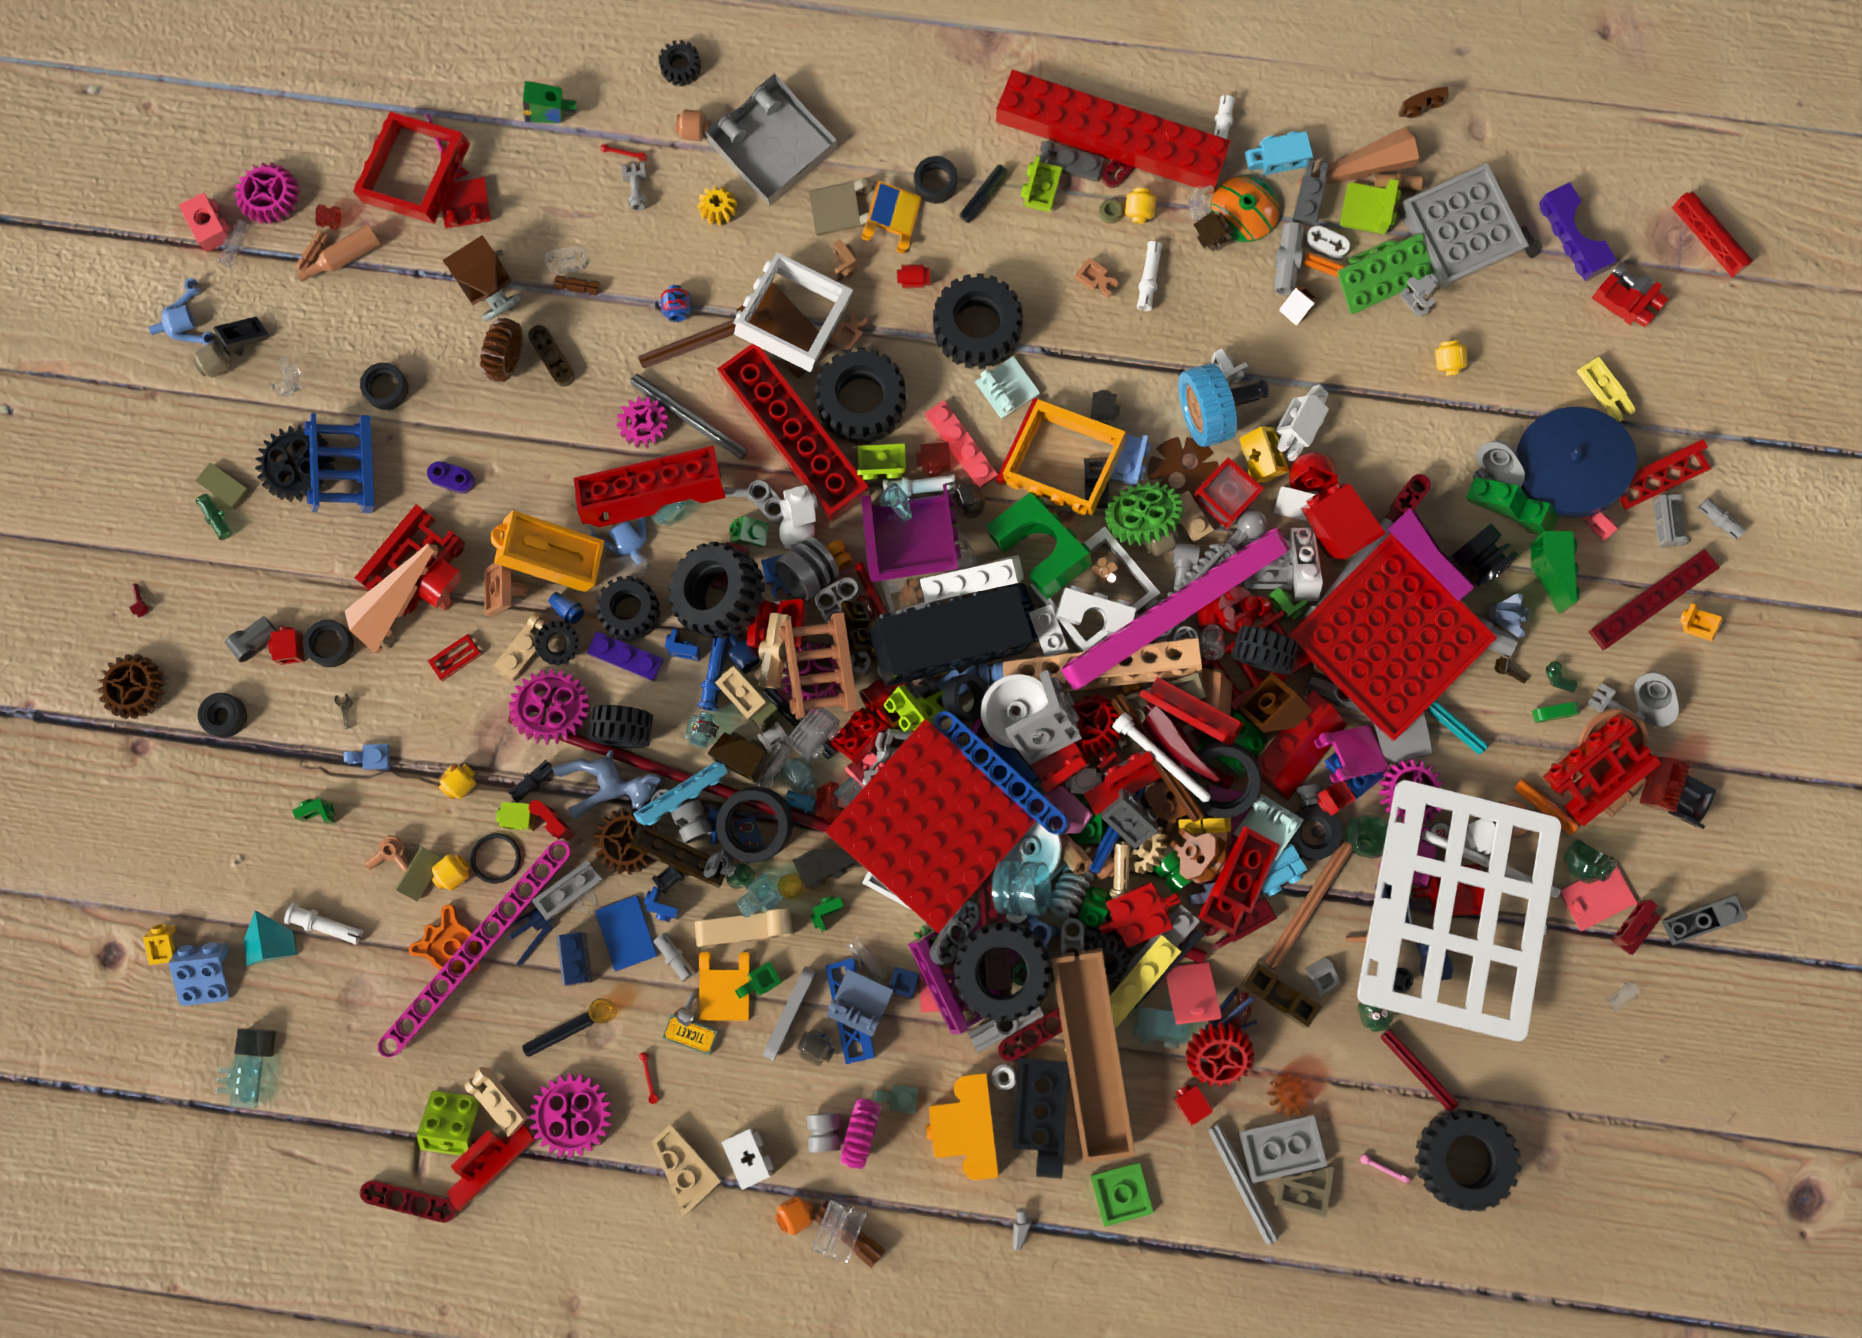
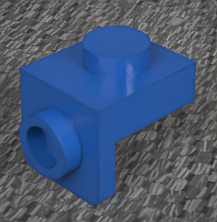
[644,886,681,923]

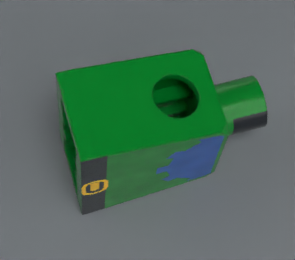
[523,81,576,124]

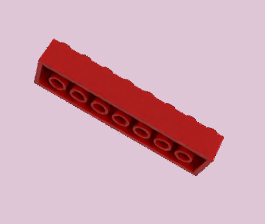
[717,344,870,522]

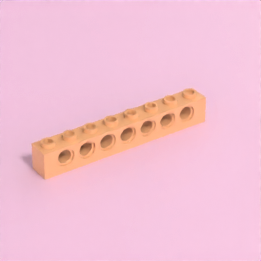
[1003,638,1203,692]

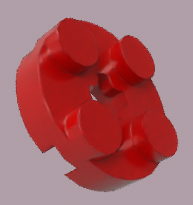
[1213,585,1258,634]

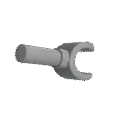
[677,992,697,1027]

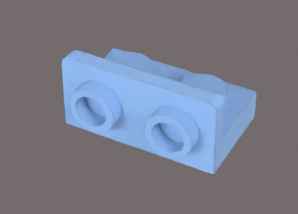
[1109,434,1151,486]

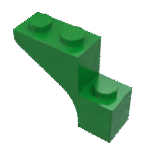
[1466,477,1559,535]

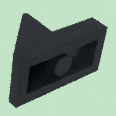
[213,316,268,356]

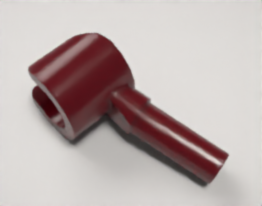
[129,583,149,618]

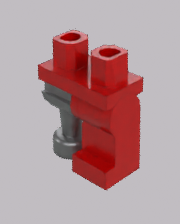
[1592,262,1668,327]

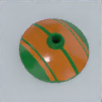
[1210,176,1280,243]

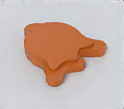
[409,905,480,973]

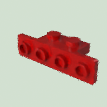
[1084,748,1181,815]
[446,1124,535,1211]

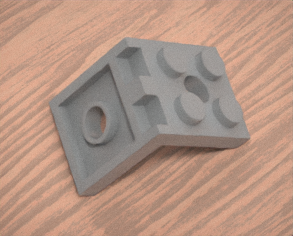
[1005,669,1082,765]

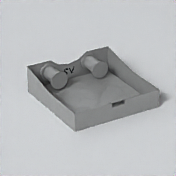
[706,73,838,206]
[1397,163,1529,289]

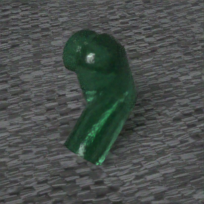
[1545,661,1577,693]

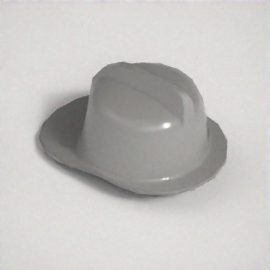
[1476,439,1525,487]
[1634,670,1679,727]

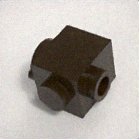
[1193,211,1233,251]

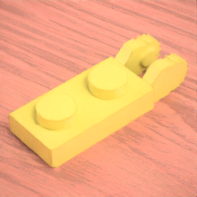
[1577,357,1636,422]

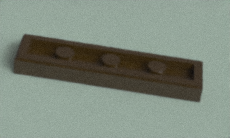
[629,823,725,888]

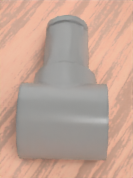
[1172,542,1200,586]

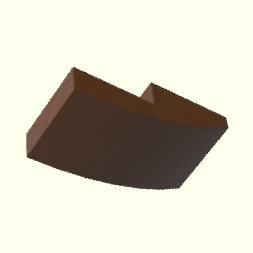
[1398,87,1449,119]

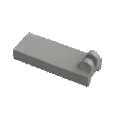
[532,860,602,921]

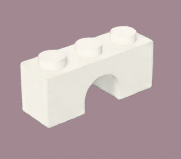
[1055,586,1136,635]

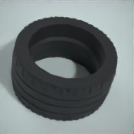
[1186,741,1262,818]
[716,786,793,862]

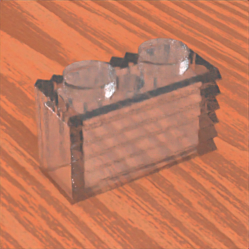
[786,708,841,762]

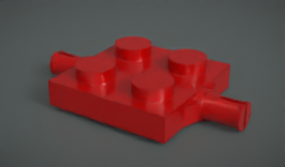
[1413,864,1485,917]
[1099,881,1181,948]

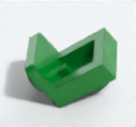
[729,516,769,548]
[292,798,336,825]
[1077,886,1111,929]
[810,895,845,933]

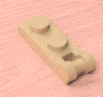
[494,613,547,681]
[465,1066,529,1137]

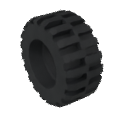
[933,273,1023,369]
[815,347,906,443]
[668,542,765,639]
[954,922,1052,1022]
[1415,1110,1521,1212]

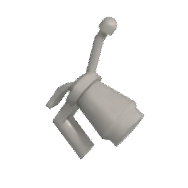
[862,729,911,786]

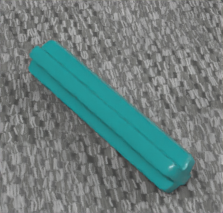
[1426,700,1488,755]

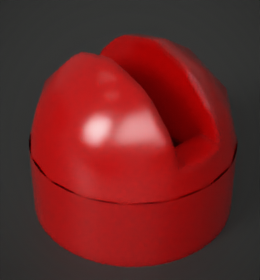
[1256,596,1274,616]

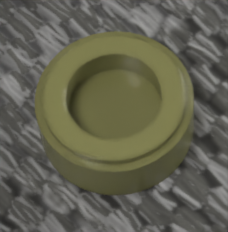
[1099,199,1123,224]

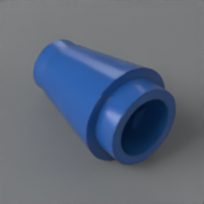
[548,592,584,624]

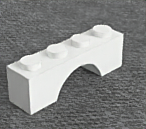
[920,555,1024,603]

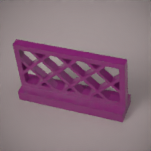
[908,919,1001,1034]

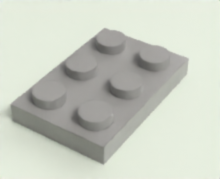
[1239,1115,1327,1183]

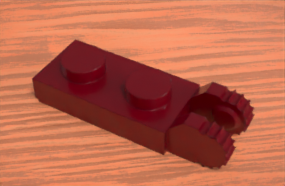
[1205,897,1277,951]

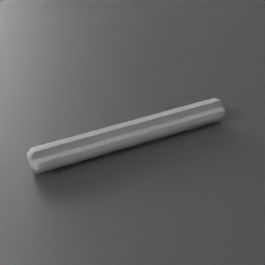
[1208,1124,1279,1245]

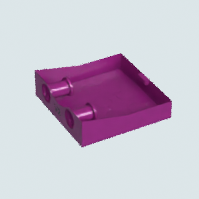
[1388,508,1476,601]

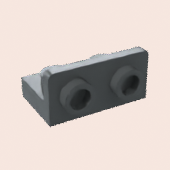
[1101,788,1158,849]

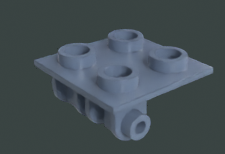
[826,969,894,1037]

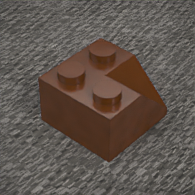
[1237,673,1312,735]

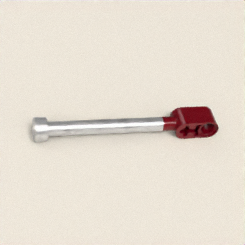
[1302,474,1431,619]

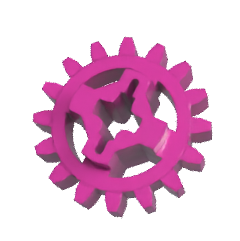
[617,396,669,448]

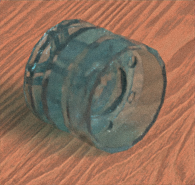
[992,861,1051,915]

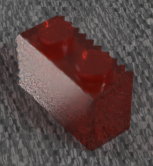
[1639,757,1690,812]

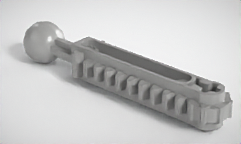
[1153,509,1267,641]

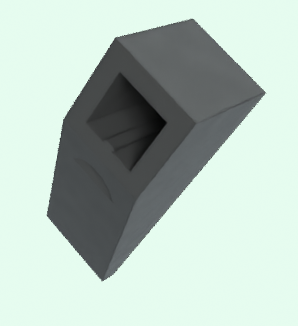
[1662,893,1748,945]

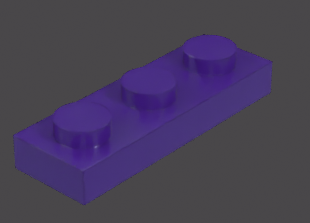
[587,631,664,682]

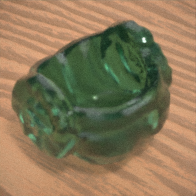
[1345,815,1388,859]
[1563,839,1617,884]

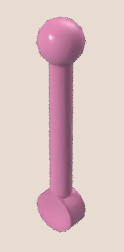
[1360,1154,1411,1184]

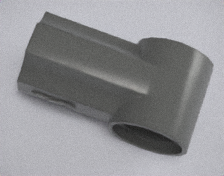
[225,616,277,663]

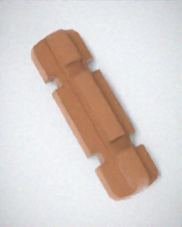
[295,230,329,271]

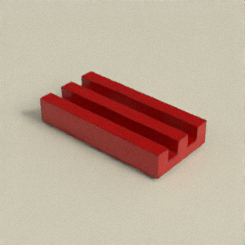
[428,634,482,682]

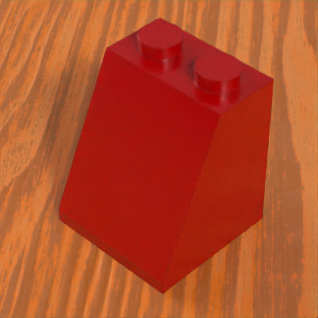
[1301,482,1386,559]

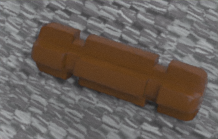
[554,275,600,295]

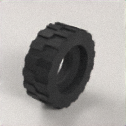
[1287,805,1343,861]

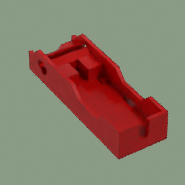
[574,445,726,528]

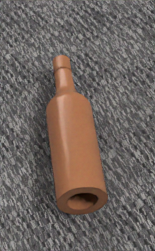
[296,224,381,283]

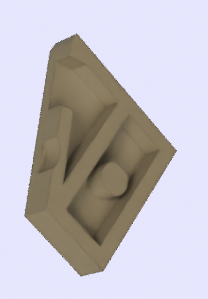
[1274,1167,1335,1218]

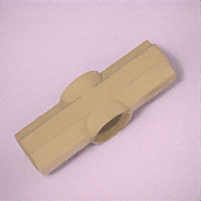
[758,613,791,689]

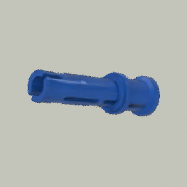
[697,637,729,711]

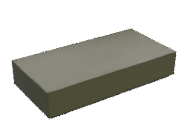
[195,463,249,509]
[395,846,442,902]

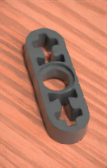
[930,901,980,965]

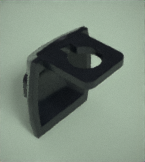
[1668,775,1716,829]

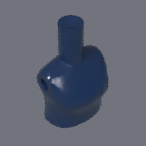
[727,634,762,674]

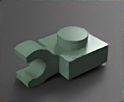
[874,1085,918,1114]

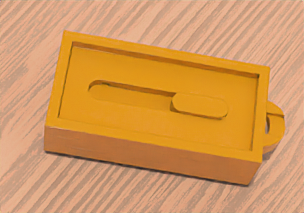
[491,510,605,592]

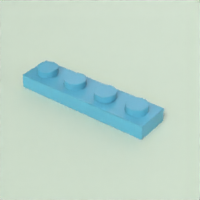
[633,761,728,825]

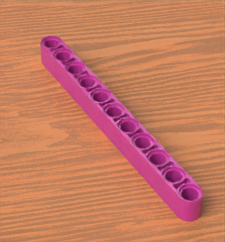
[1061,528,1290,690]
[378,840,572,1058]

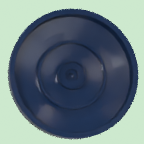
[1517,407,1637,517]

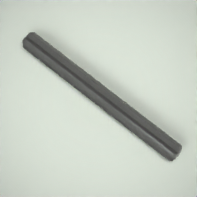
[630,374,749,459]

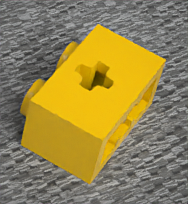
[1239,426,1289,482]

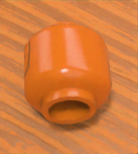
[775,1196,815,1236]

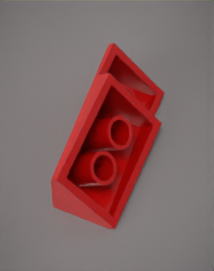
[1198,826,1280,935]

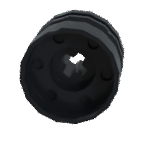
[1452,523,1519,587]

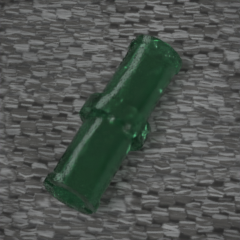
[195,494,233,540]

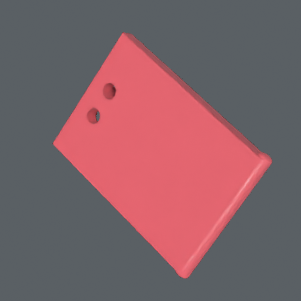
[1560,862,1638,931]
[1166,962,1222,1025]

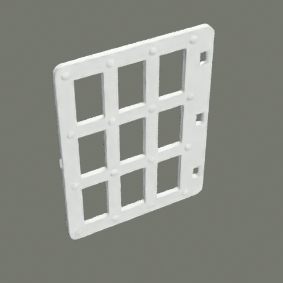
[1357,780,1561,1041]

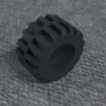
[595,576,660,641]
[1232,626,1300,675]
[588,705,653,748]

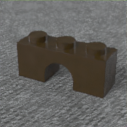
[1240,963,1322,1028]

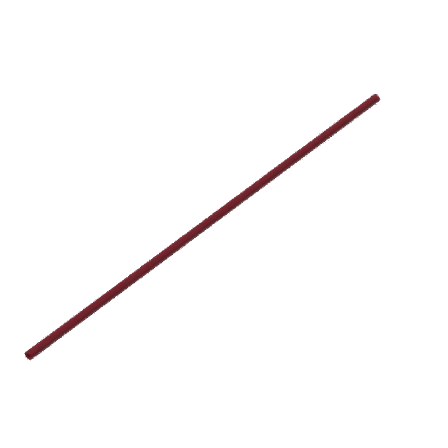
[508,715,1207,964]

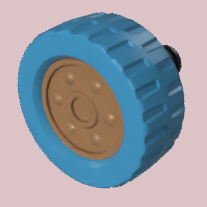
[1178,363,1269,447]

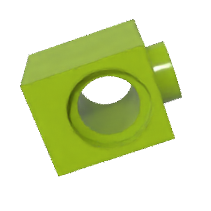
[496,802,535,831]

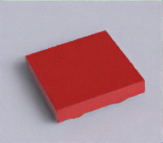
[829,707,890,765]

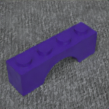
[1539,182,1617,281]

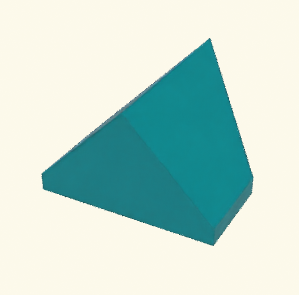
[243,910,298,966]

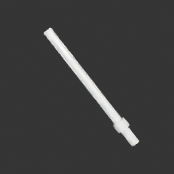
[1421,830,1560,898]

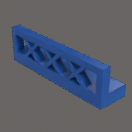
[825,958,875,1064]

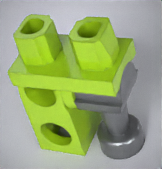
[884,676,949,732]

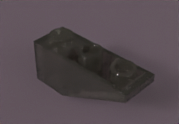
[792,849,862,890]

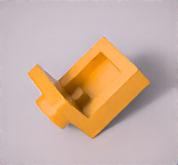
[1680,603,1723,642]

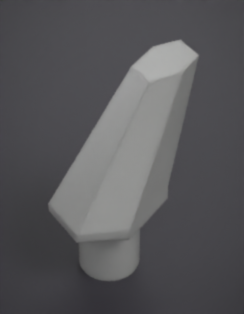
[1013,1208,1032,1251]

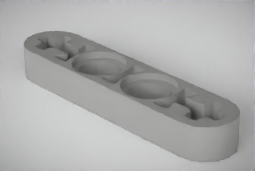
[763,966,817,1061]

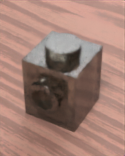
[1090,390,1120,427]

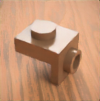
[833,239,857,281]

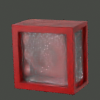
[1193,457,1264,530]

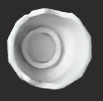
[779,519,815,552]

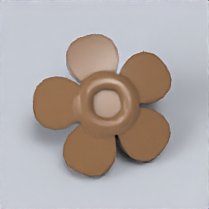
[1092,557,1118,585]
[898,579,924,606]

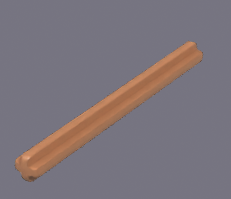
[1265,841,1353,970]

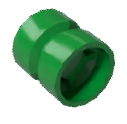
[1153,849,1192,894]

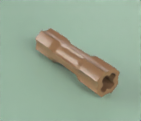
[1052,821,1093,875]

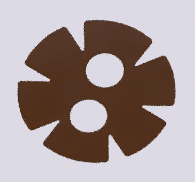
[1148,437,1218,503]

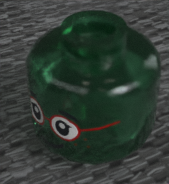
[1357,1002,1394,1032]

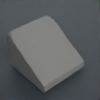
[1305,957,1341,996]

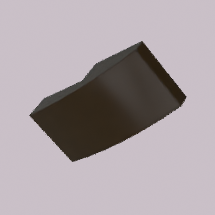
[841,601,873,652]

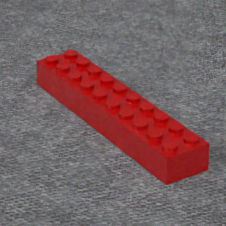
[996,69,1231,194]

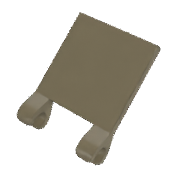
[809,178,872,236]

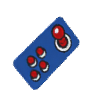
[734,816,764,863]

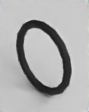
[470,833,521,884]

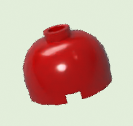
[1289,451,1338,495]

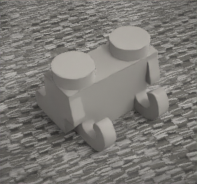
[1400,274,1439,317]

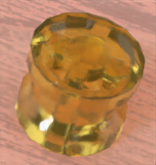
[778,874,804,900]
[588,998,617,1024]

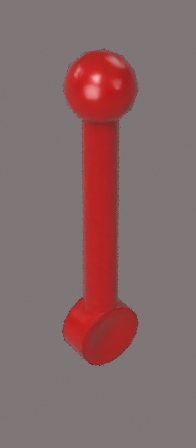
[600,143,647,161]
[639,1052,659,1104]

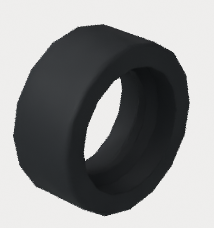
[914,156,958,204]
[360,362,409,410]
[303,620,354,667]
[942,674,988,721]

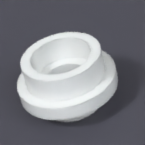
[991,1065,1017,1090]

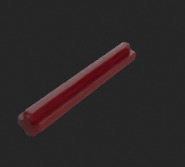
[1380,1029,1459,1111]

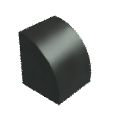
[234,1029,276,1057]

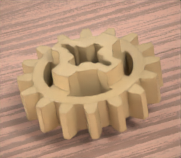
[1119,826,1168,874]

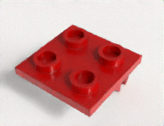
[442,177,491,229]

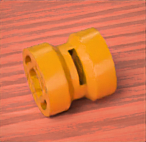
[825,539,854,571]

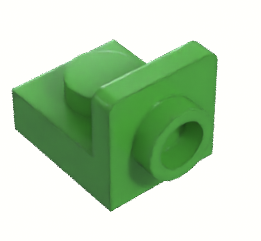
[1268,587,1308,621]

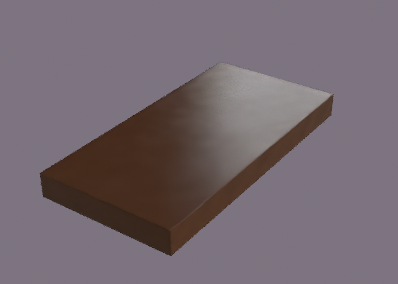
[736,282,833,379]

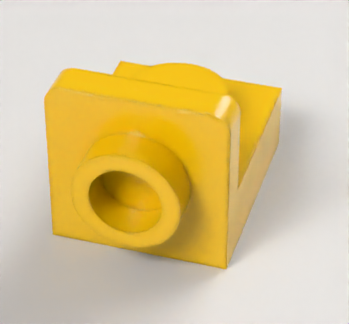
[143,924,176,965]

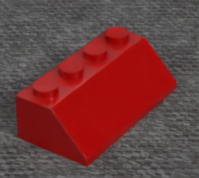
[1257,690,1347,801]

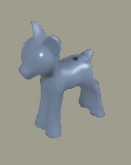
[552,750,665,820]

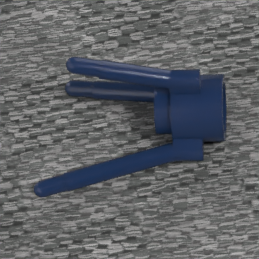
[498,907,555,966]
[1204,987,1257,1031]

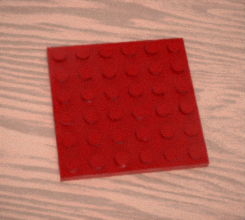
[1288,533,1497,741]
[825,719,1036,933]

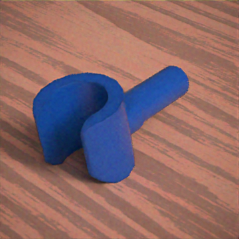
[707,808,719,844]

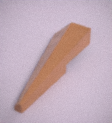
[1298,127,1419,187]
[345,544,438,653]

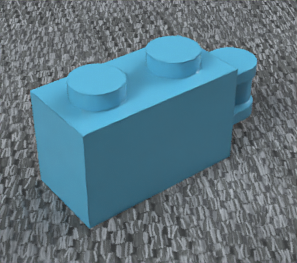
[1245,131,1313,175]

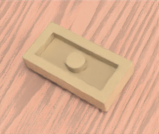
[1180,491,1214,544]
[715,666,767,720]

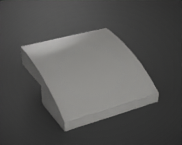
[1243,540,1293,589]
[1374,712,1432,765]

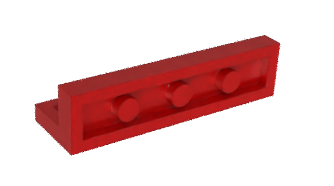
[1671,191,1753,277]
[1620,439,1711,511]
[1139,677,1243,745]

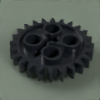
[255,425,335,502]

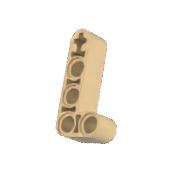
[694,909,793,947]

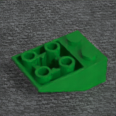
[1530,531,1580,614]

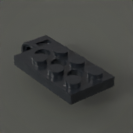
[1012,1058,1069,1179]

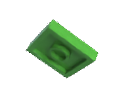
[1090,1162,1154,1227]

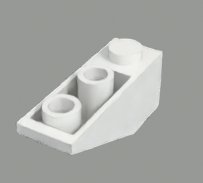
[1290,528,1323,601]

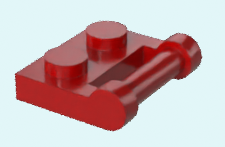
[528,800,575,841]

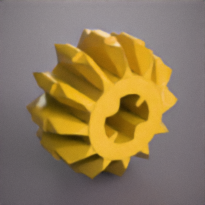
[697,185,738,226]

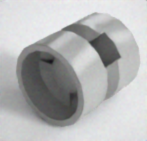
[670,800,713,844]
[807,1113,841,1152]

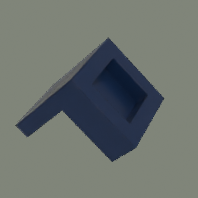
[889,967,920,999]

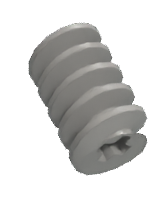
[1046,865,1094,918]

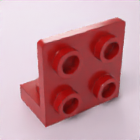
[747,599,805,649]
[1030,742,1090,793]

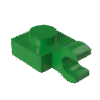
[734,961,782,999]

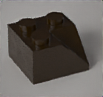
[708,732,770,783]

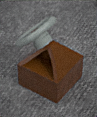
[443,235,523,321]

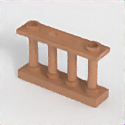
[779,612,858,720]

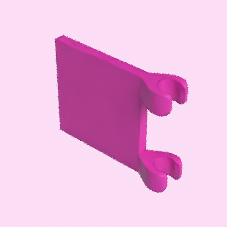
[1314,725,1389,784]

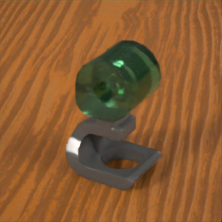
[703,850,755,889]

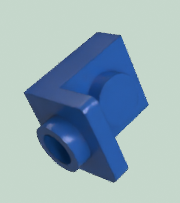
[665,628,701,661]

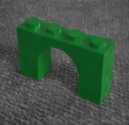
[985,492,1093,599]

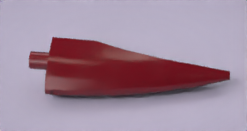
[1142,702,1220,782]

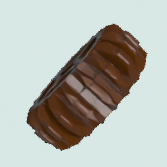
[480,318,523,382]
[96,654,167,719]
[593,808,658,875]

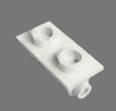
[1029,604,1069,657]

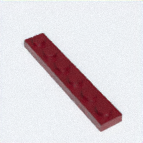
[1588,549,1720,651]

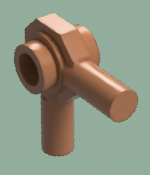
[365,835,410,872]

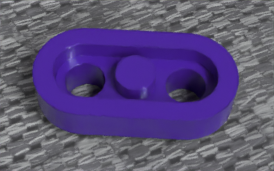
[427,461,475,494]

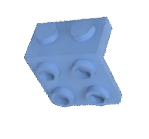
[168,942,230,1006]

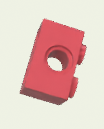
[179,192,232,252]

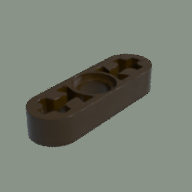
[528,325,575,387]

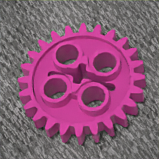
[509,669,590,745]
[529,1073,613,1158]

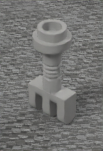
[622,161,647,211]
[1587,683,1645,721]

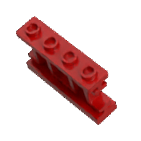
[354,504,465,617]
[1543,714,1661,826]

